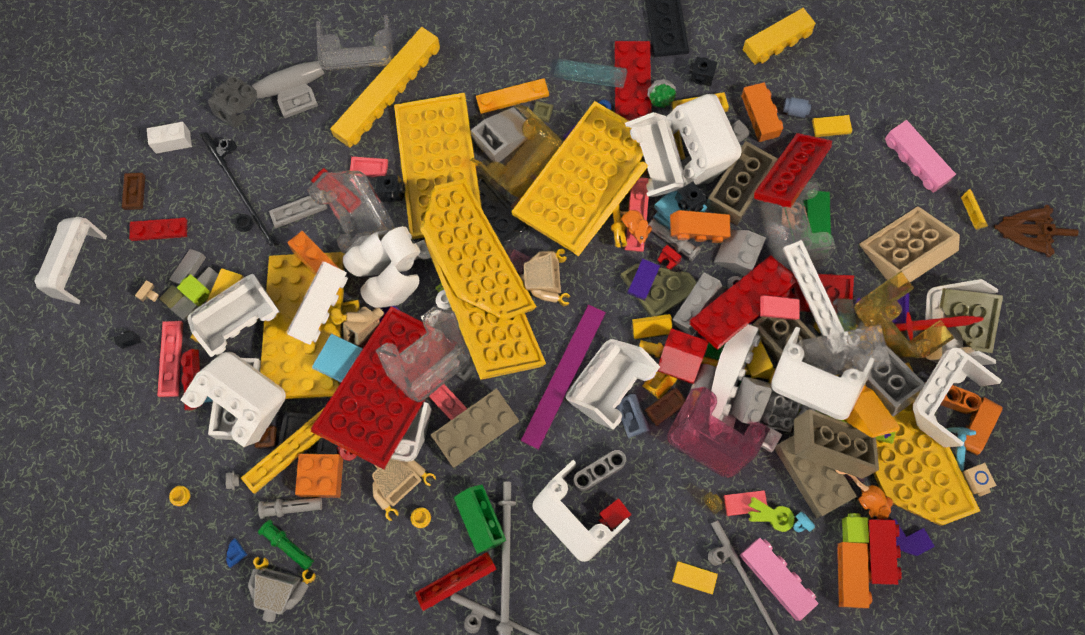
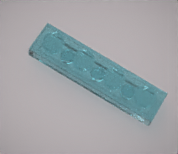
[554,59,627,88]

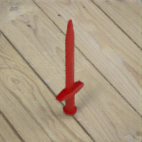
[885,312,984,341]

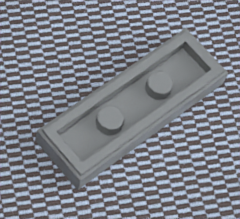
[269,191,328,228]
[171,267,219,321]

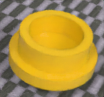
[169,486,190,506]
[411,508,431,528]

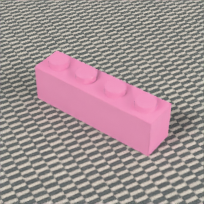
[885,120,956,193]
[739,538,818,621]

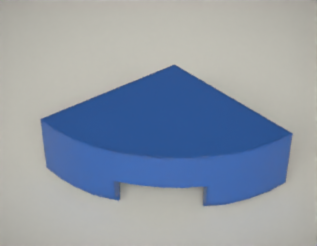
[226,538,248,568]

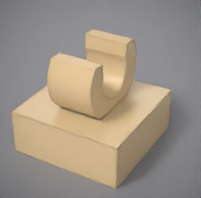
[135,280,159,302]

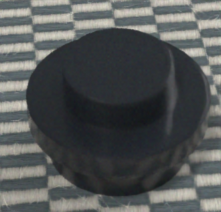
[234,214,254,232]

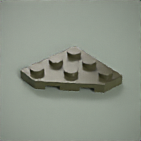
[620,264,697,317]
[939,288,1003,353]

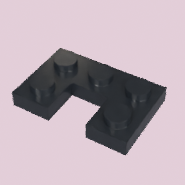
[278,411,338,454]

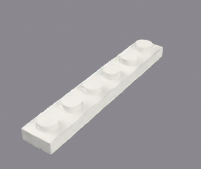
[783,240,851,355]

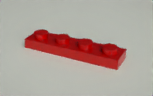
[415,552,496,611]

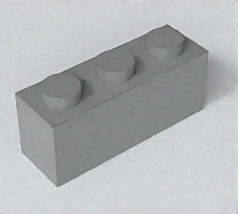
[673,273,724,336]

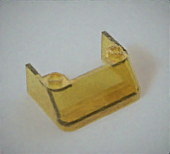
[470,103,562,197]
[854,271,954,358]

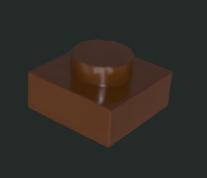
[255,426,277,449]

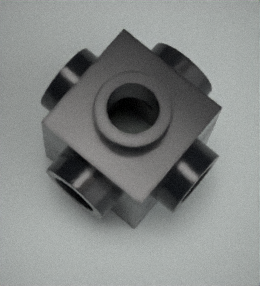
[689,57,718,86]
[375,174,406,203]
[675,181,706,212]

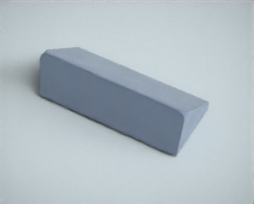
[616,394,650,438]

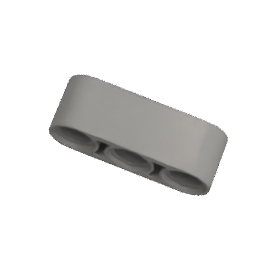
[573,450,626,491]

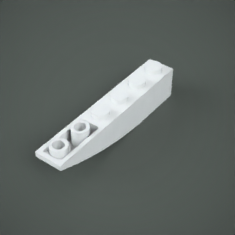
[709,324,761,439]

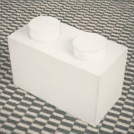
[147,122,192,154]

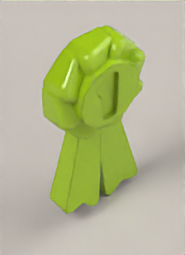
[748,497,795,532]

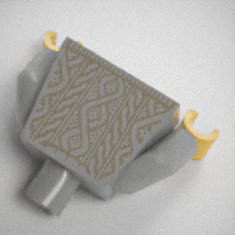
[248,557,316,622]

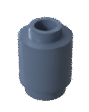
[783,97,811,118]

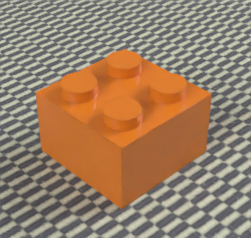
[295,454,343,498]

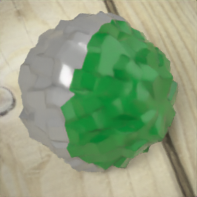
[647,79,677,108]

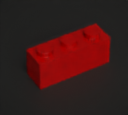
[868,520,902,585]

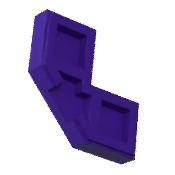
[893,519,935,556]

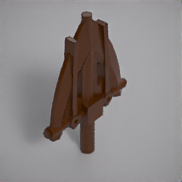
[994,205,1079,257]

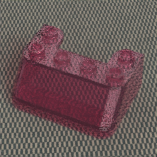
[667,387,770,478]

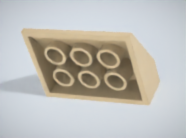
[859,207,960,289]

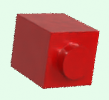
[598,498,631,531]

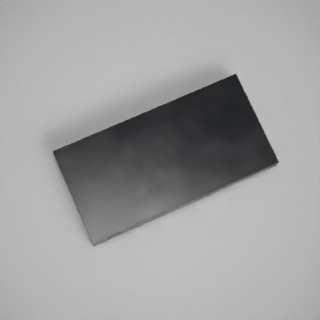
[645,0,689,57]
[478,174,529,247]

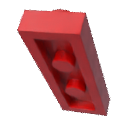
[129,218,187,241]
[181,349,202,411]

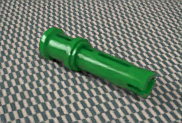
[258,519,314,571]

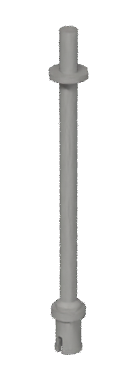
[496,482,516,635]

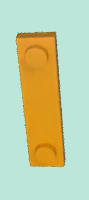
[476,78,549,114]

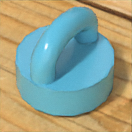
[793,512,815,532]

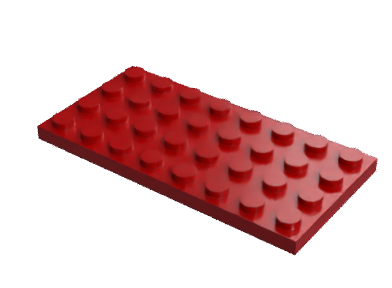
[311,306,459,470]

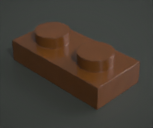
[122,173,145,210]

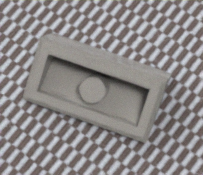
[169,249,206,285]

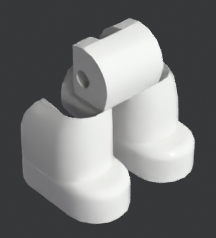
[343,226,421,308]

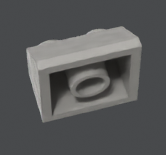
[714,230,766,276]

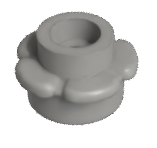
[226,471,239,490]

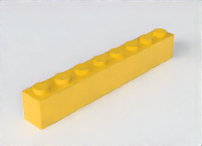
[331,27,440,148]

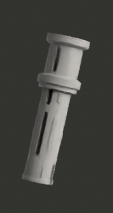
[648,219,701,262]
[258,497,322,519]

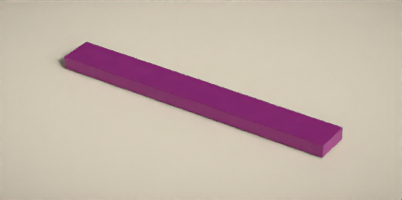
[521,305,606,450]

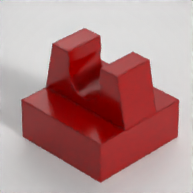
[657,245,682,270]

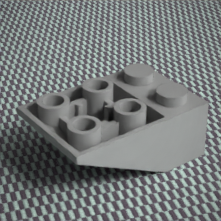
[471,107,537,165]
[730,377,801,432]

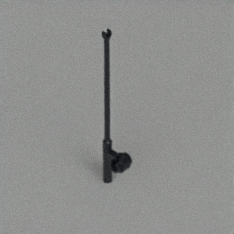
[202,132,276,246]

